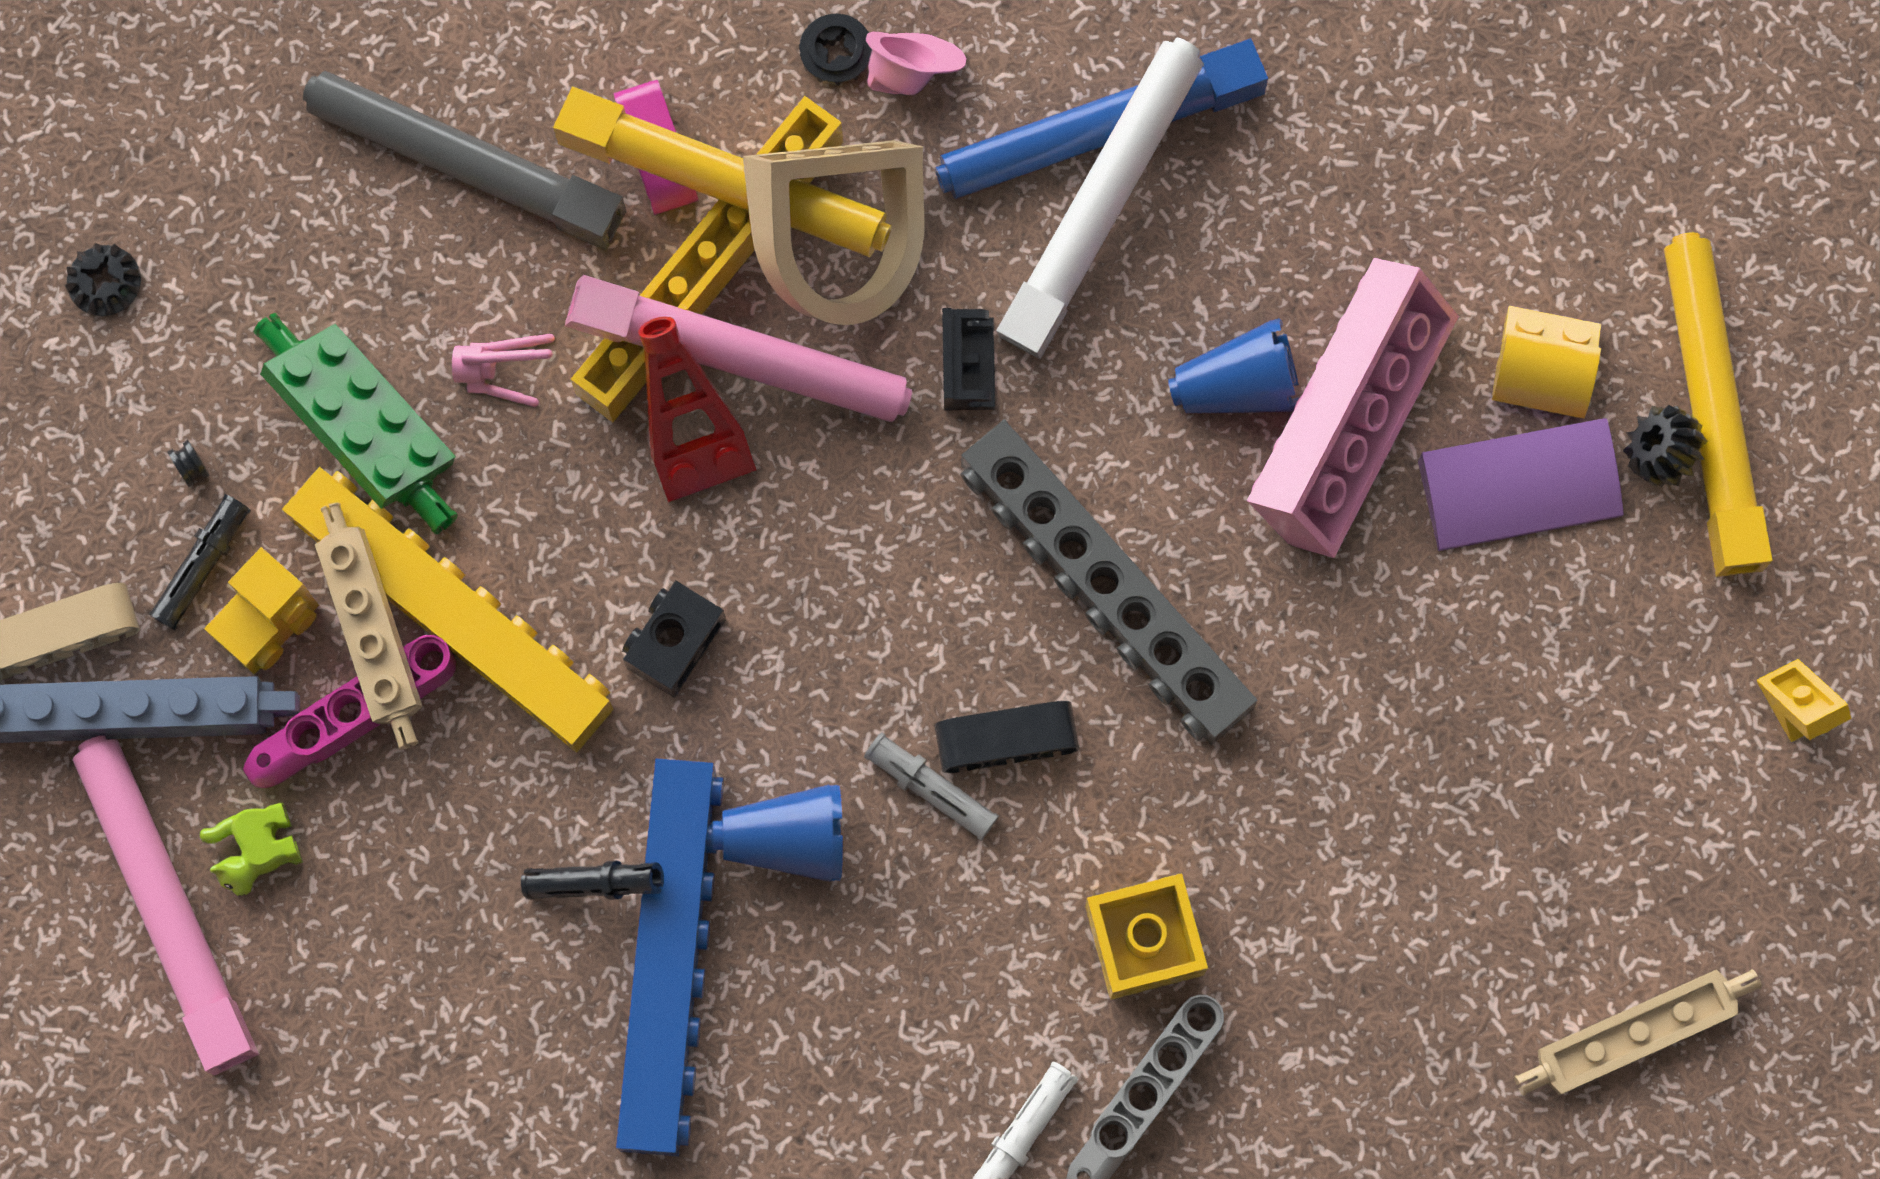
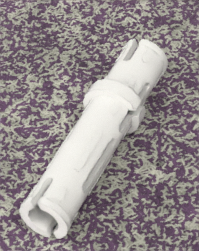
[973,1062,1079,1179]

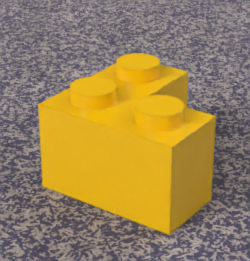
[204,547,319,675]

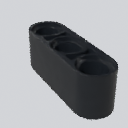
[934,701,1080,774]

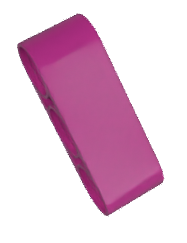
[613,79,699,215]

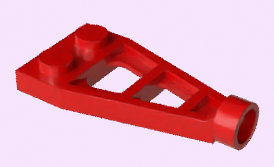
[638,316,757,503]

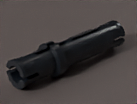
[148,494,251,630]
[521,860,664,900]

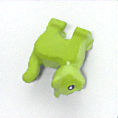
[200,803,303,896]

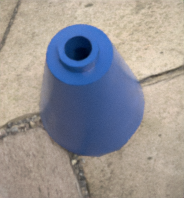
[1168,318,1300,413]
[712,784,843,882]

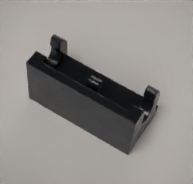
[942,308,995,411]

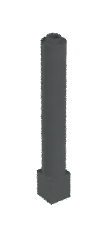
[303,71,627,251]

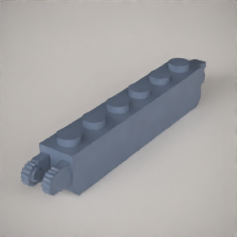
[0,676,300,743]

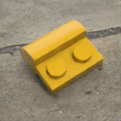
[1492,306,1601,419]

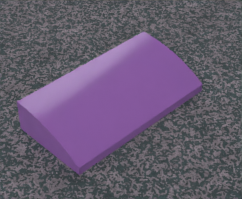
[1418,418,1624,551]

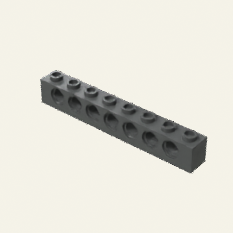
[960,419,1258,746]

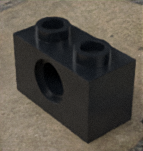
[622,580,726,698]

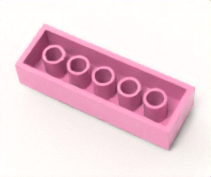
[1247,258,1459,558]

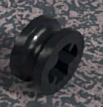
[167,439,210,488]

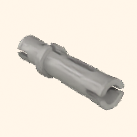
[864,732,999,841]

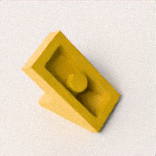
[1757,659,1852,742]

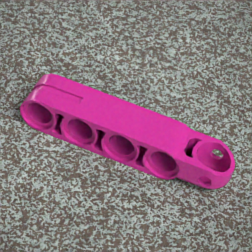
[243,635,456,788]

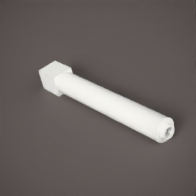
[996,38,1204,359]

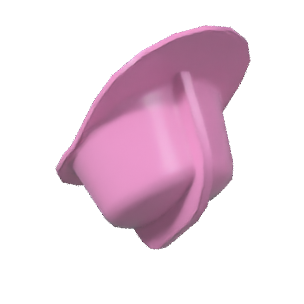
[866,32,967,95]

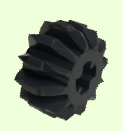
[1623,405,1708,487]

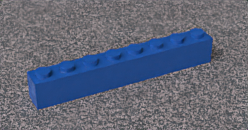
[616,758,724,1157]

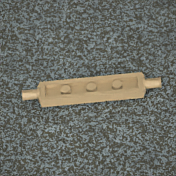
[315,503,423,750]
[1514,969,1762,1096]

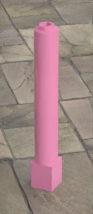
[564,275,912,422]
[73,736,259,1076]

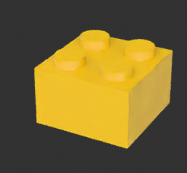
[1085,873,1208,1000]

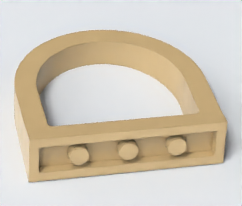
[743,140,925,325]

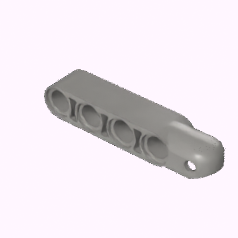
[1066,995,1224,1179]

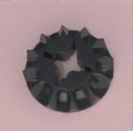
[799,13,872,86]
[65,243,141,316]

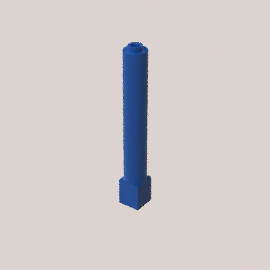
[935,38,1268,199]

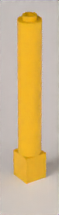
[553,86,892,257]
[1664,232,1773,577]

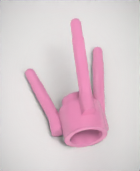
[452,334,555,407]

